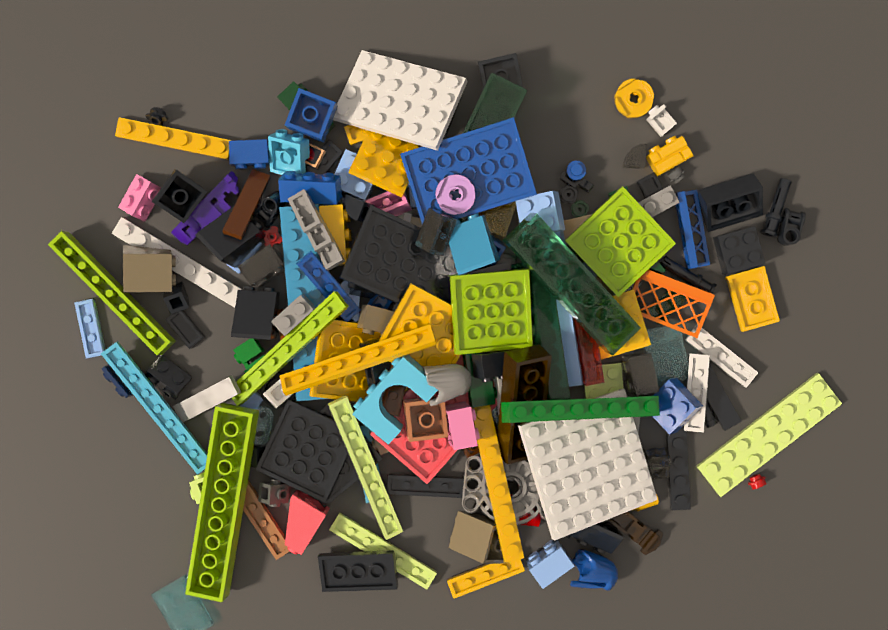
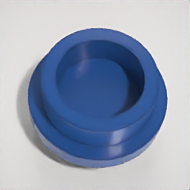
[567,161,586,180]

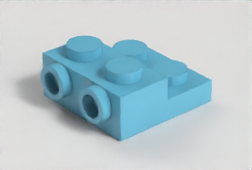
[268,129,310,175]

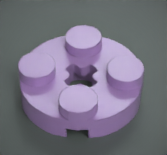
[435,174,476,215]

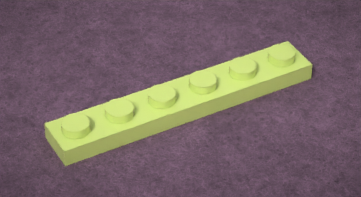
[329,513,437,589]

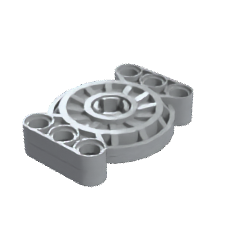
[462,456,546,525]

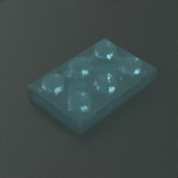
[644,323,689,387]
[151,574,214,630]

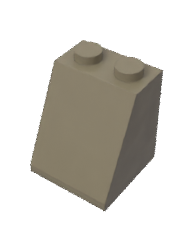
[123,245,176,292]
[448,511,507,564]

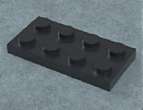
[318,550,398,592]

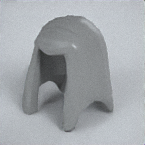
[423,364,471,406]

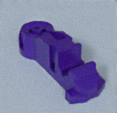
[171,171,239,245]

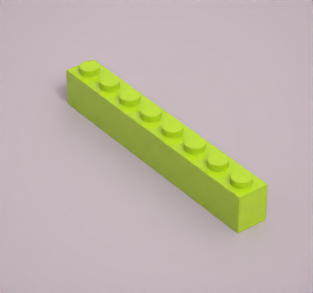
[48,231,176,356]

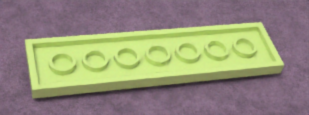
[696,373,842,497]

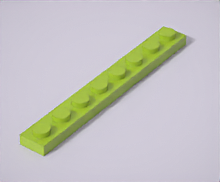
[232,291,349,406]

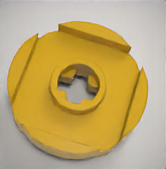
[614,79,654,118]

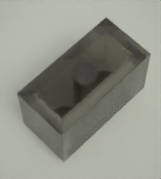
[415,208,457,256]

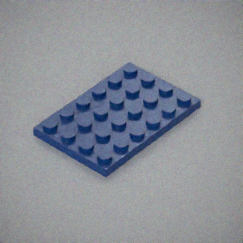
[400,117,537,229]

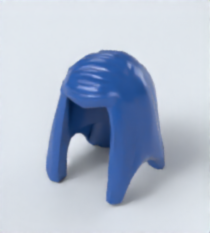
[570,550,618,591]

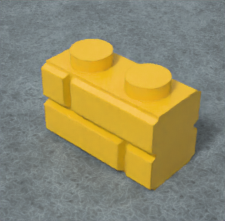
[646,136,693,176]

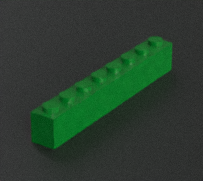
[501,396,660,423]

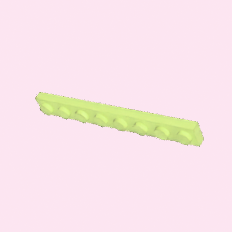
[328,395,403,540]

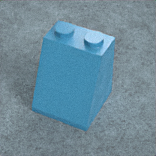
[445,213,500,275]

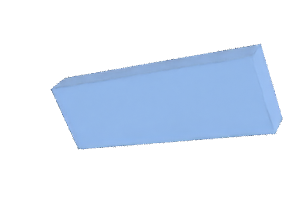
[74,299,106,358]

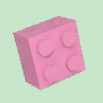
[445,401,480,450]

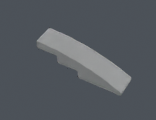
[288,189,345,271]

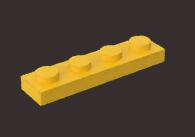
[447,559,525,599]

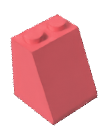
[285,490,330,555]

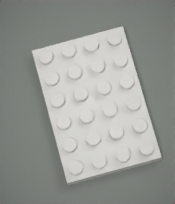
[333,50,467,151]

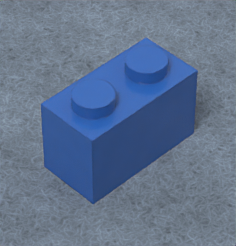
[229,139,270,169]

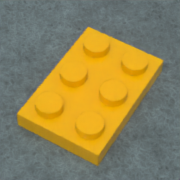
[726,266,780,332]

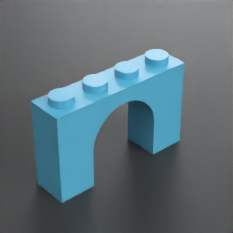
[352,354,438,445]

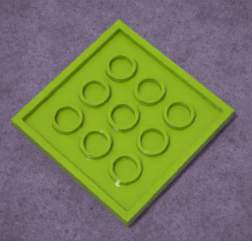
[564,186,676,297]
[450,269,533,355]

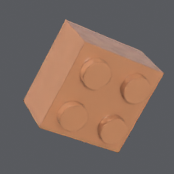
[403,396,448,442]

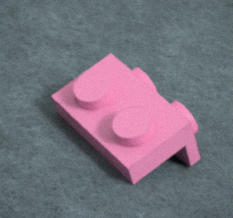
[118,174,161,221]

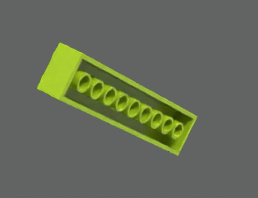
[185,403,259,602]

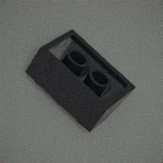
[698,173,763,232]
[565,522,624,554]

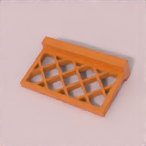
[632,269,715,338]

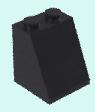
[152,169,207,223]
[195,205,266,268]
[231,286,280,340]

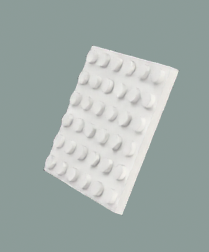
[518,389,658,540]

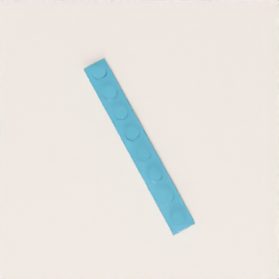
[101,341,207,475]

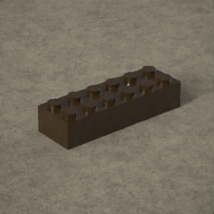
[497,345,552,465]

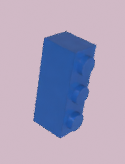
[278,171,342,205]

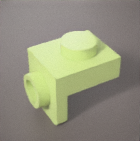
[189,472,204,504]

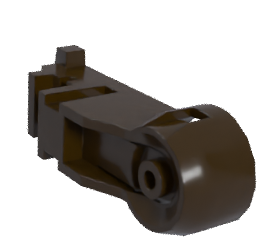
[608,511,663,555]

